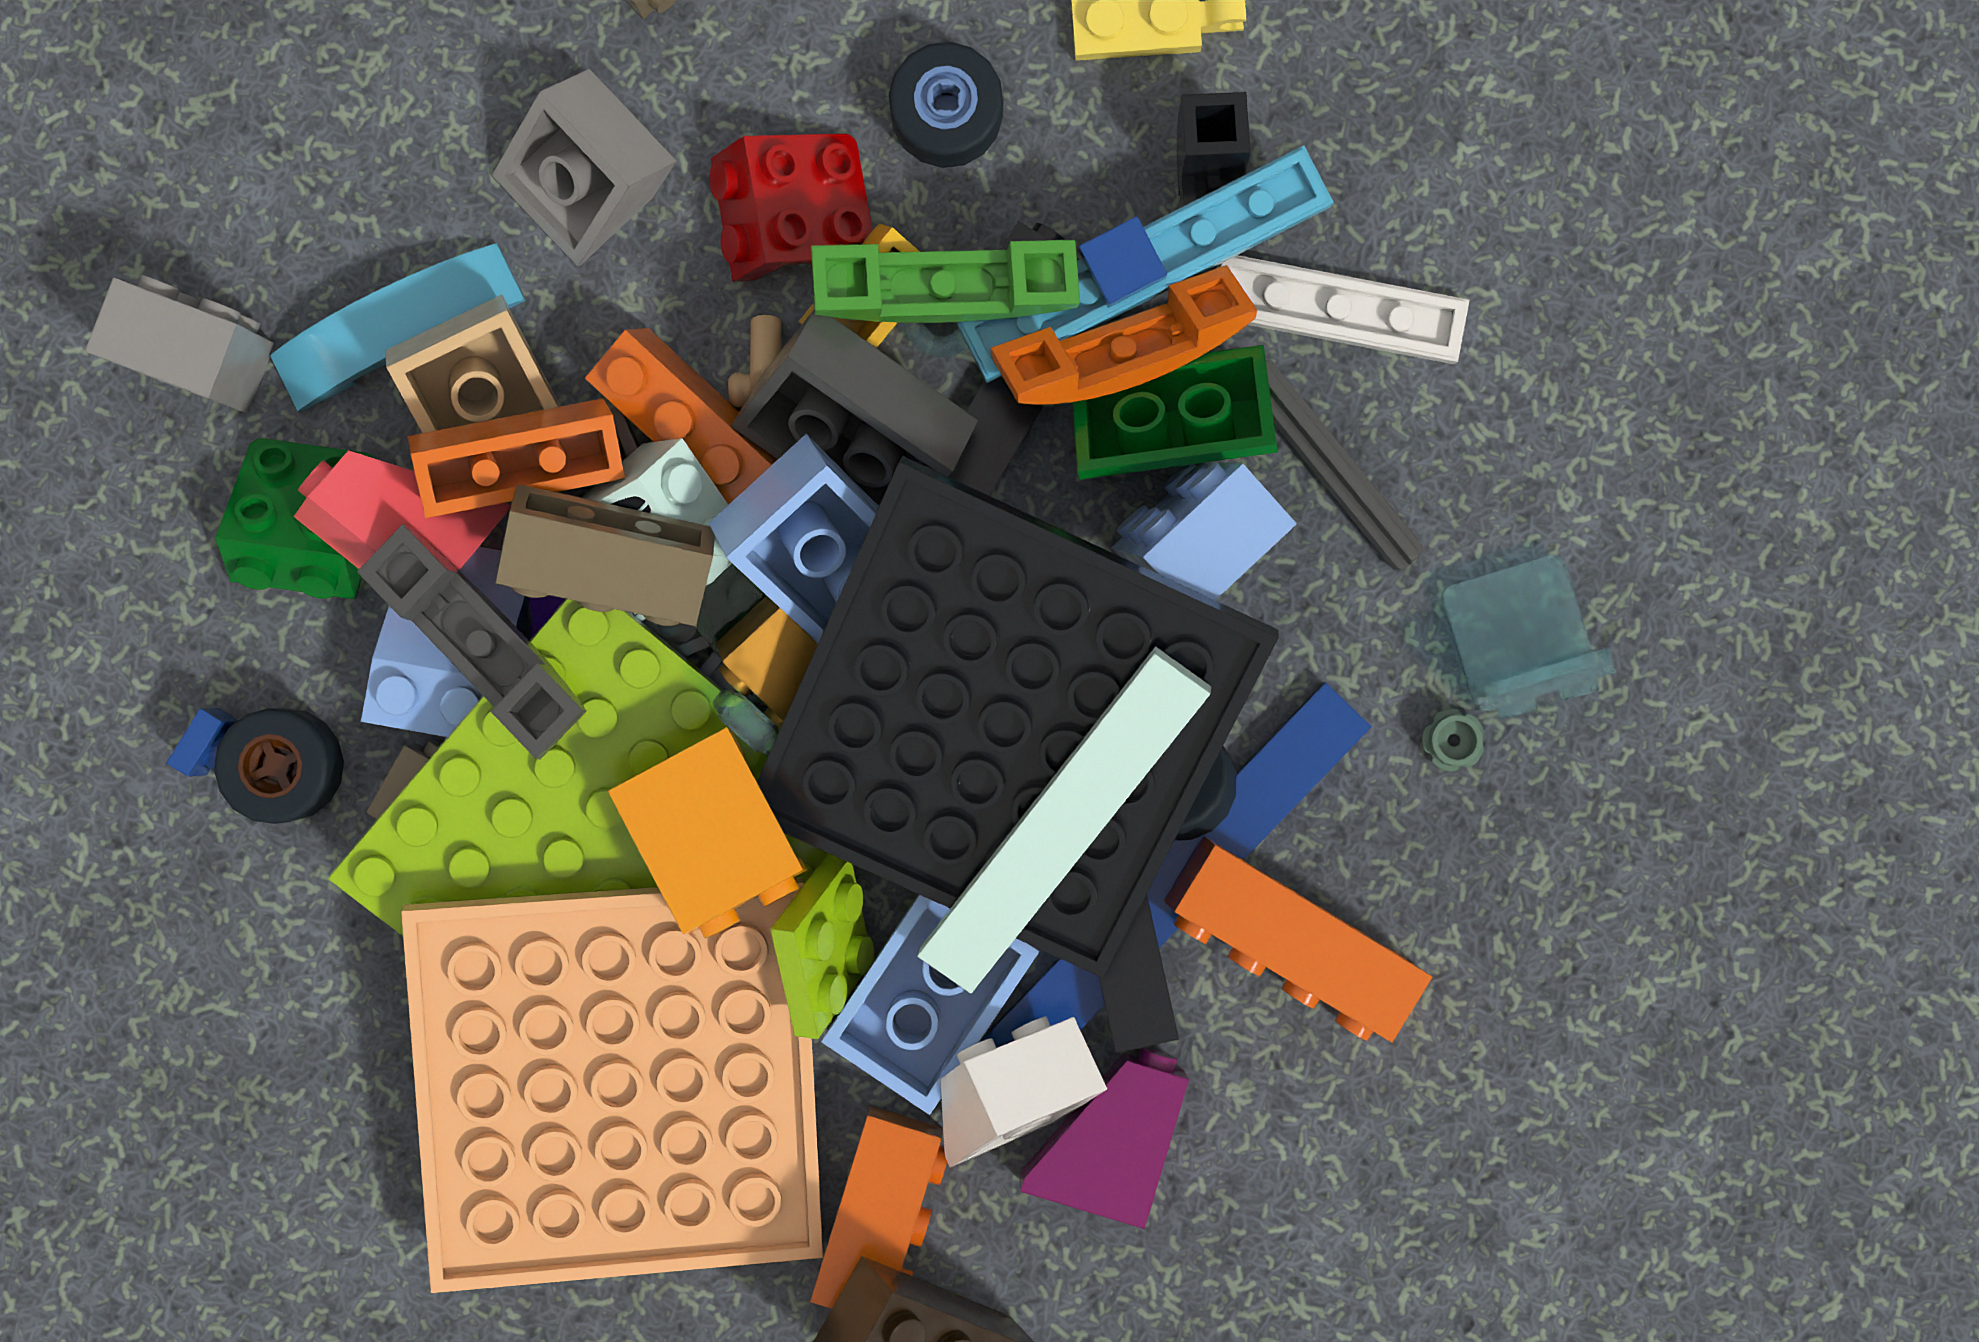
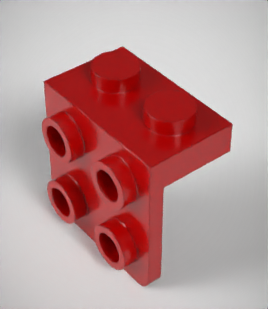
[709,134,873,282]

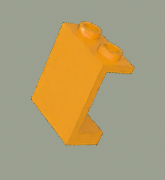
[608,727,807,939]

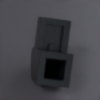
[1177,92,1251,207]

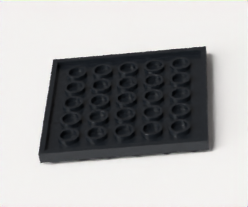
[757,456,1279,978]

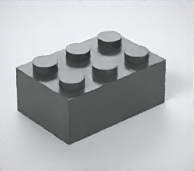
[731,310,978,506]

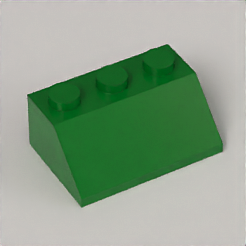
[1073,345,1278,480]

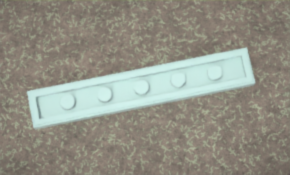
[917,646,1211,994]

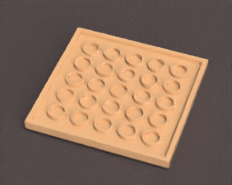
[401,877,823,1293]

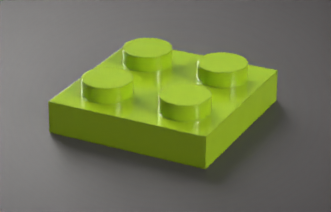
[770,854,874,1039]

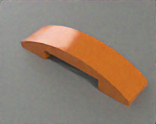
[990,265,1257,405]

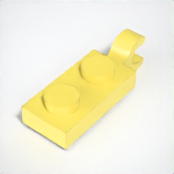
[1071,0,1246,61]

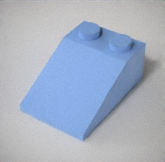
[361,547,529,737]

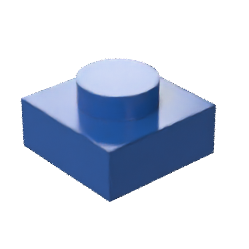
[166,708,238,777]

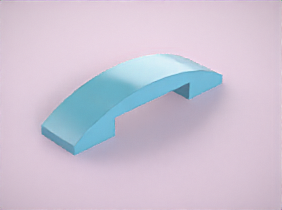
[270,243,526,412]

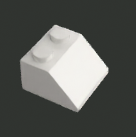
[940,1016,1107,1167]

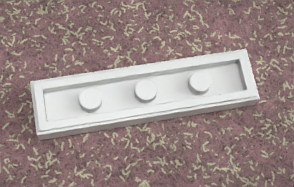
[1216,255,1469,364]

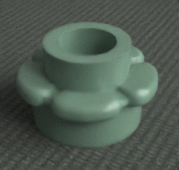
[1422,709,1484,772]

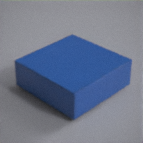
[1078,216,1168,308]

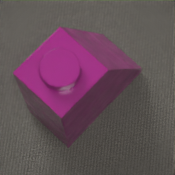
[1020,1047,1189,1229]

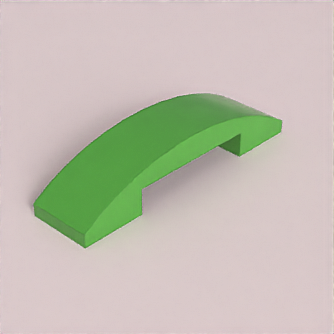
[811,240,1080,323]

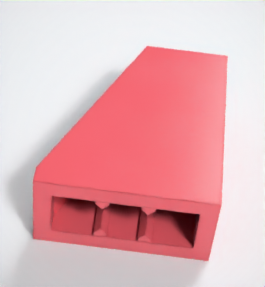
[294,450,511,570]

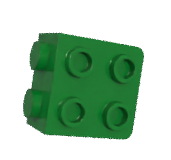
[215,438,373,600]

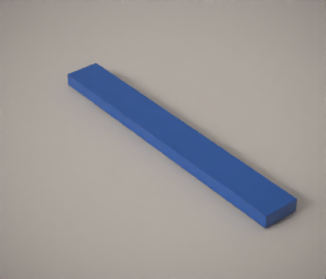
[978,682,1372,1048]

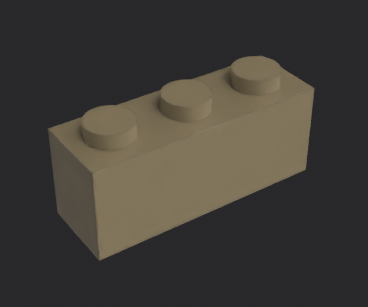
[495,484,715,626]

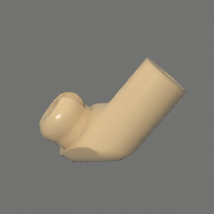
[728,315,782,407]

